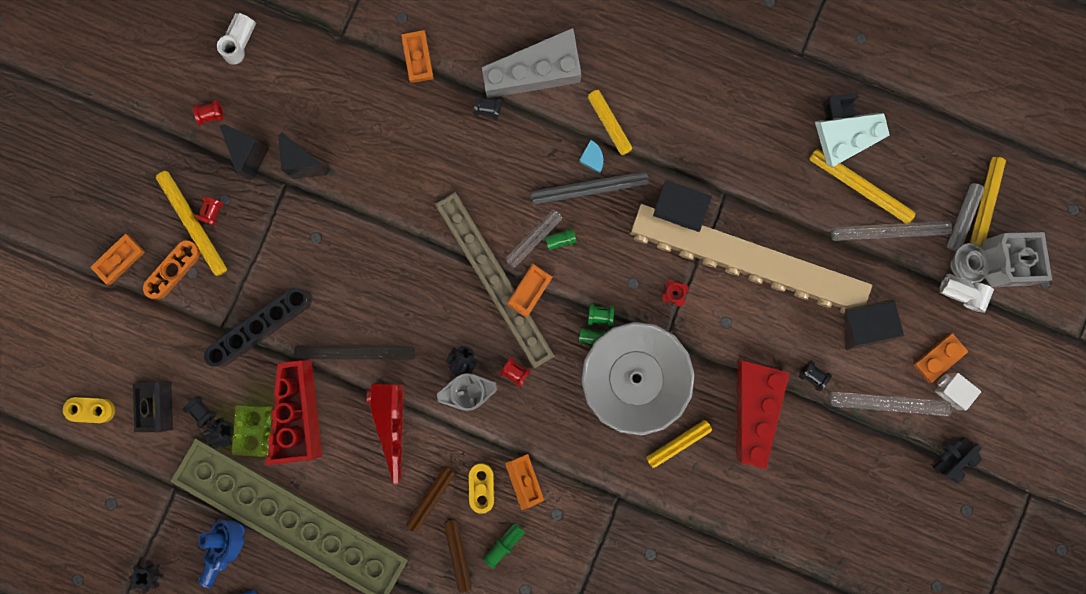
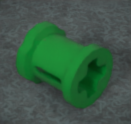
[588,304,614,327]

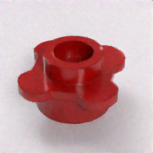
[662,280,689,307]

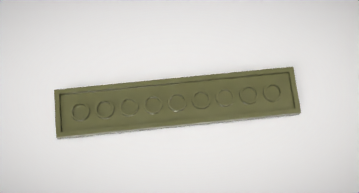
[171,438,409,594]

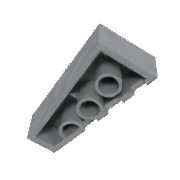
[482,28,581,98]

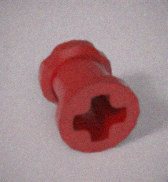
[193,99,224,126]
[195,196,224,226]
[499,357,530,388]

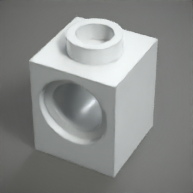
[934,373,982,411]

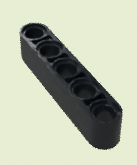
[204,288,312,367]

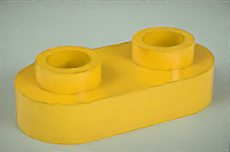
[63,397,115,423]
[469,463,494,514]

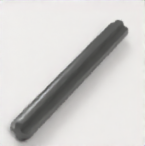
[531,171,649,204]

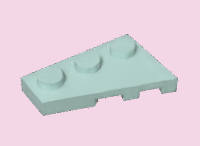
[815,113,889,167]

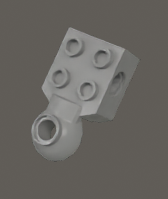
[951,232,1052,287]

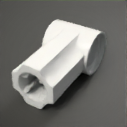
[217,13,256,65]
[939,274,994,313]

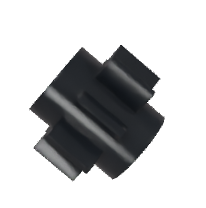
[446,346,478,376]
[202,417,236,450]
[129,560,164,593]

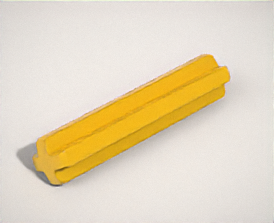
[588,90,632,155]
[646,420,712,468]

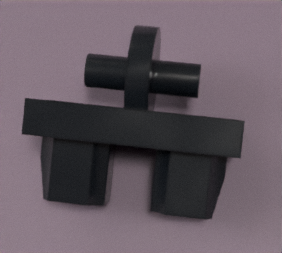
[933,437,982,483]

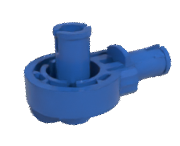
[198,519,245,588]

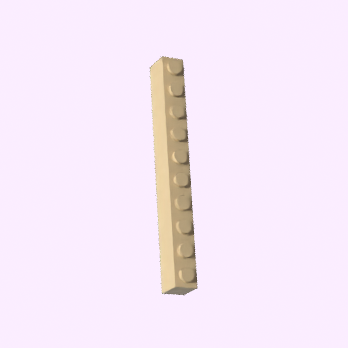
[630,204,872,314]

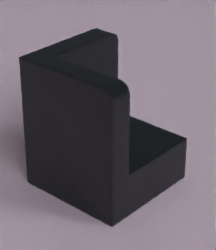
[823,93,858,121]

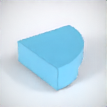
[579,140,603,173]

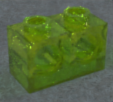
[232,404,273,457]

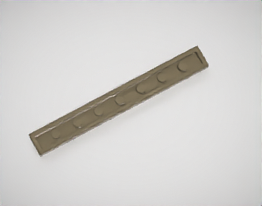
[435,192,555,369]

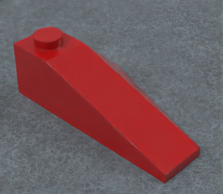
[367,384,404,484]

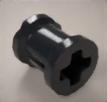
[474,95,502,121]
[798,360,832,391]
[183,396,217,428]

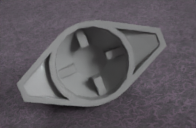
[437,374,497,411]

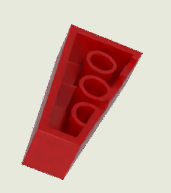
[265,360,323,466]
[736,360,790,469]

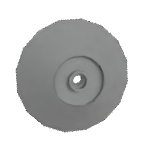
[581,322,695,436]

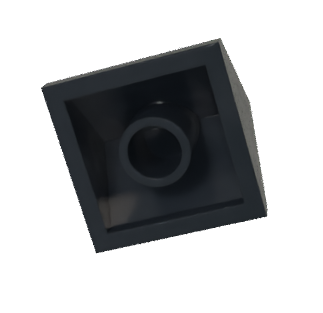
[220,124,268,181]
[278,132,329,179]
[653,180,712,232]
[845,299,904,350]
[133,382,173,432]

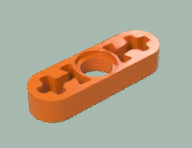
[143,241,201,300]

